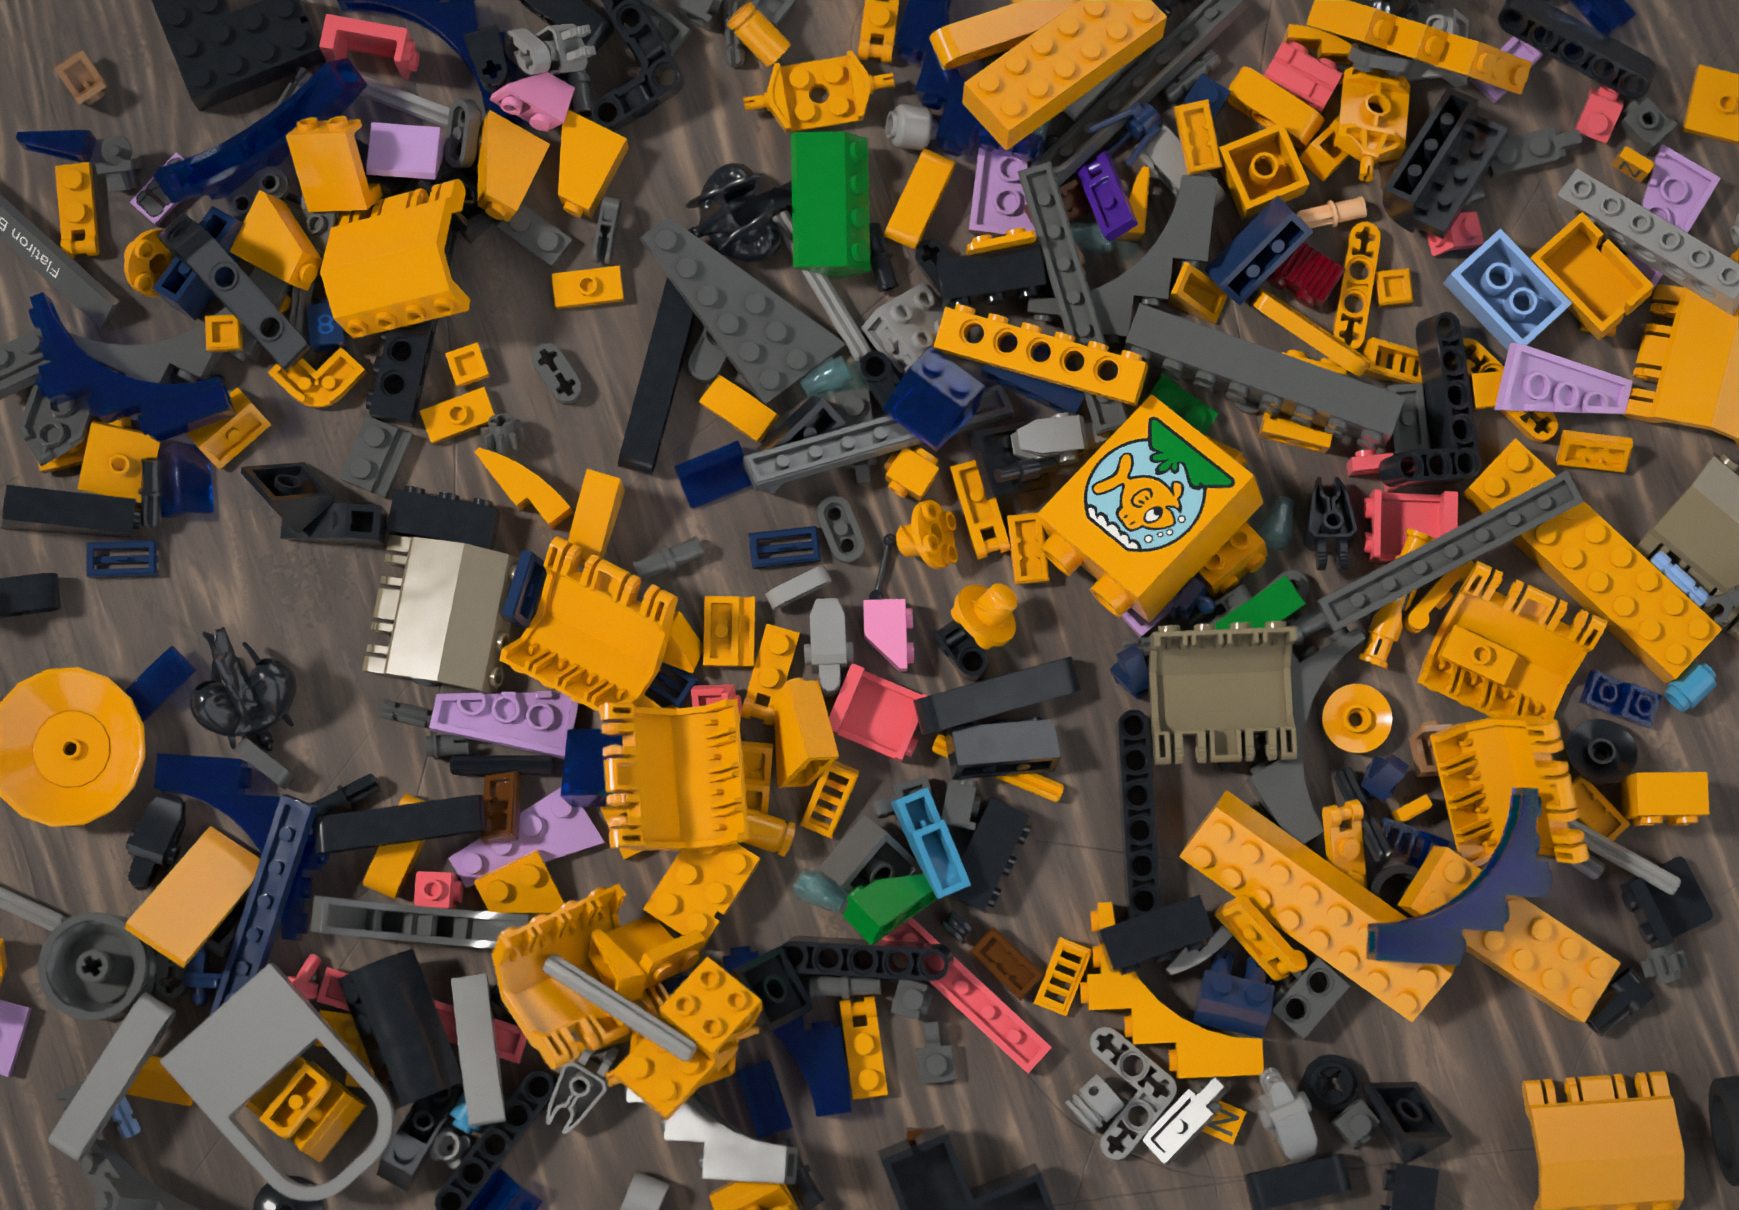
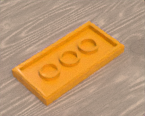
[124,826,260,968]

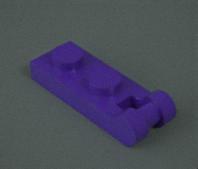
[1077,150,1138,242]

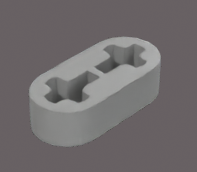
[504,28,551,75]
[765,565,832,610]

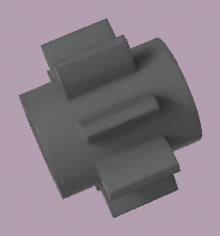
[481,413,525,456]
[1641,943,1688,985]

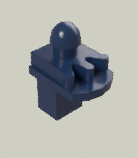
[1170,577,1216,621]
[1110,645,1149,700]
[1361,753,1409,802]
[184,946,223,1007]

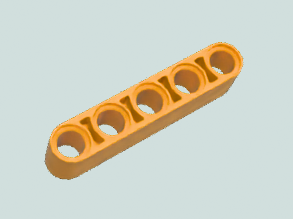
[929,0,1079,70]

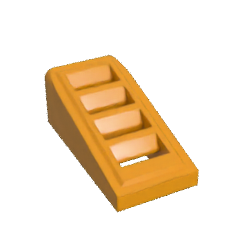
[1116,166,1150,242]
[1360,337,1423,385]
[800,761,860,839]
[588,928,646,1001]
[1033,937,1093,1016]

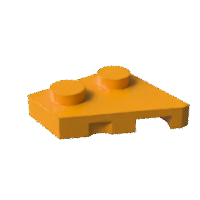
[474,848,565,913]

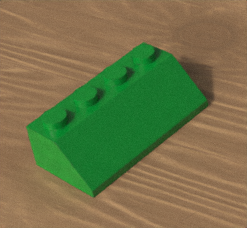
[791,132,871,279]

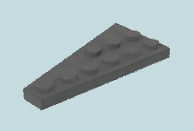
[640,217,846,405]

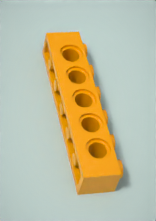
[933,304,1149,407]

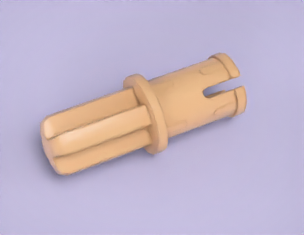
[1297,196,1367,229]

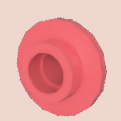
[288,954,321,1001]

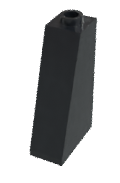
[1,485,141,538]

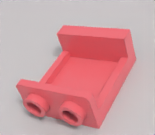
[319,14,420,81]
[1362,489,1458,563]
[829,663,928,763]

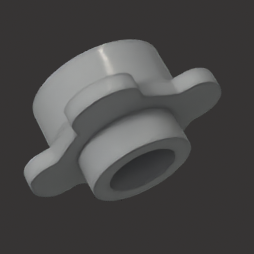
[430,1127,471,1169]

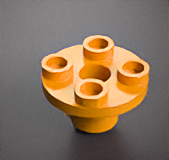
[124,228,175,297]
[896,500,958,569]
[951,583,1018,650]

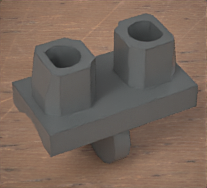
[96,135,143,192]

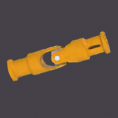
[1358,528,1435,669]

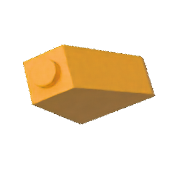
[478,110,550,222]
[558,110,629,218]
[229,190,323,291]
[568,469,625,570]
[773,678,839,788]

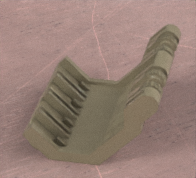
[1634,452,1739,642]
[362,535,519,694]
[1149,621,1297,765]

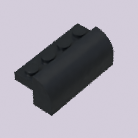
[1382,87,1509,239]
[338,948,463,1110]

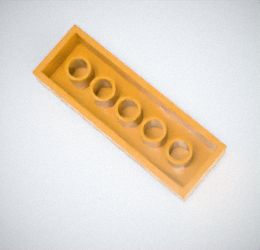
[962,0,1167,151]
[1398,846,1620,1023]

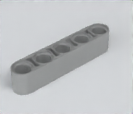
[48,992,176,1162]

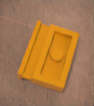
[703,596,755,667]

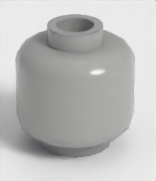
[886,104,938,150]

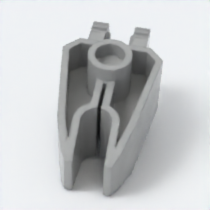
[521,24,596,77]
[1010,412,1110,465]
[804,598,854,699]
[546,1047,619,1134]
[1257,1067,1318,1164]

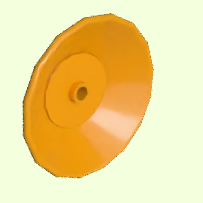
[0,667,146,827]

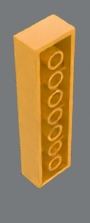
[1461,438,1722,684]
[1179,790,1459,1022]

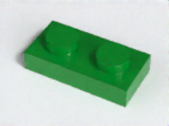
[1142,375,1219,435]

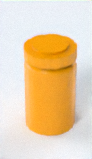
[727,1,791,67]
[743,808,796,857]

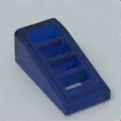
[16,130,96,163]
[1380,817,1450,869]

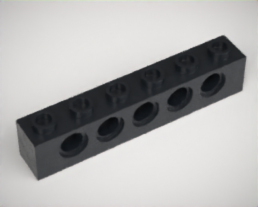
[366,222,458,428]

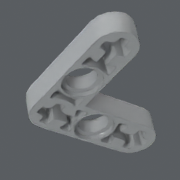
[1089,1027,1177,1160]

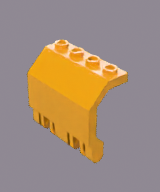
[320,179,471,339]
[1622,284,1739,449]
[499,536,678,714]
[1417,561,1607,720]
[600,699,749,851]
[1430,715,1589,867]
[492,883,670,1069]
[1522,1071,1684,1210]

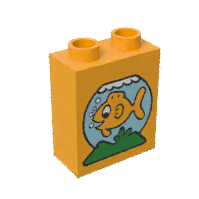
[1037,394,1263,623]

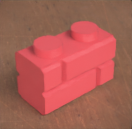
[1264,41,1343,114]

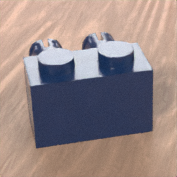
[1193,949,1275,1038]

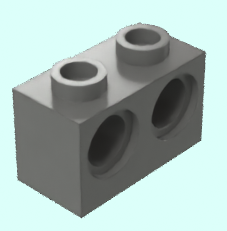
[1271,957,1350,1039]

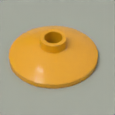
[1322,684,1392,754]

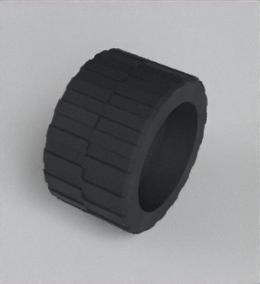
[1708,1075,1739,1186]

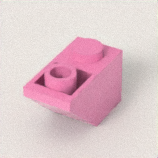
[490,72,575,132]
[863,599,914,672]

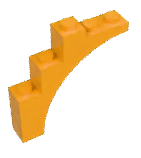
[1306,0,1533,95]
[1080,902,1264,1078]

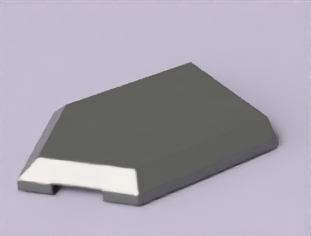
[18,372,105,466]

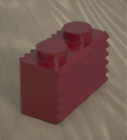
[1266,242,1346,309]

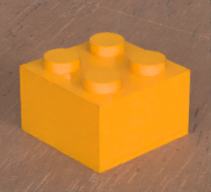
[1219,122,1310,219]
[1620,772,1709,827]

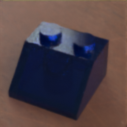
[883,346,985,451]

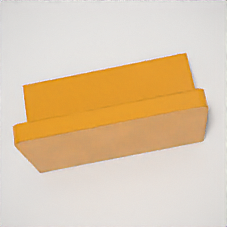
[186,388,271,470]
[126,1055,194,1106]

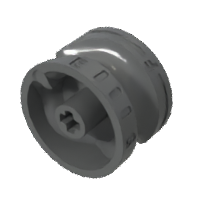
[38,912,157,1021]

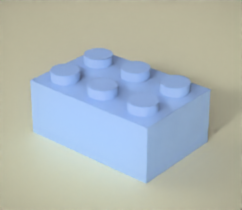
[1443,228,1572,351]

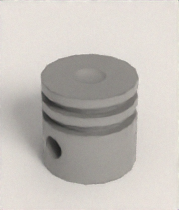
[1065,1074,1125,1134]

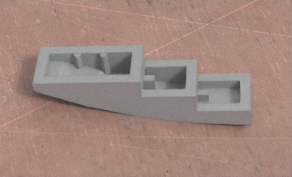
[451,973,506,1127]

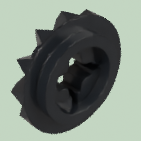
[1302,1054,1359,1112]

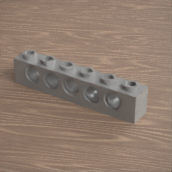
[1557,169,1739,316]

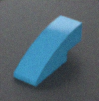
[891,787,971,899]

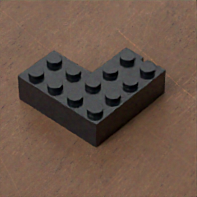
[151,0,326,112]
[877,1124,1055,1210]

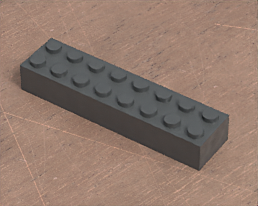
[1124,303,1405,450]

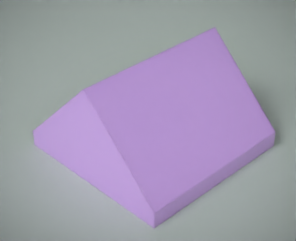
[366,122,445,180]

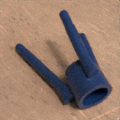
[1088,102,1162,166]

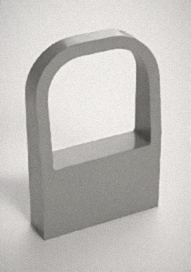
[160,963,395,1201]

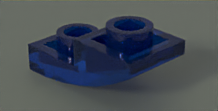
[124,646,197,722]
[1579,670,1662,728]

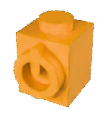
[883,445,939,502]

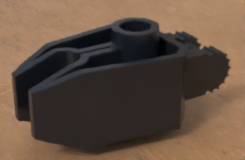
[1304,477,1357,570]
[126,792,186,892]

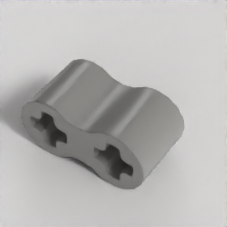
[620,1170,670,1210]

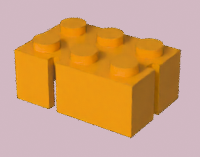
[1530,212,1654,341]
[643,843,761,949]

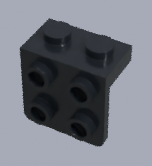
[1619,857,1713,948]

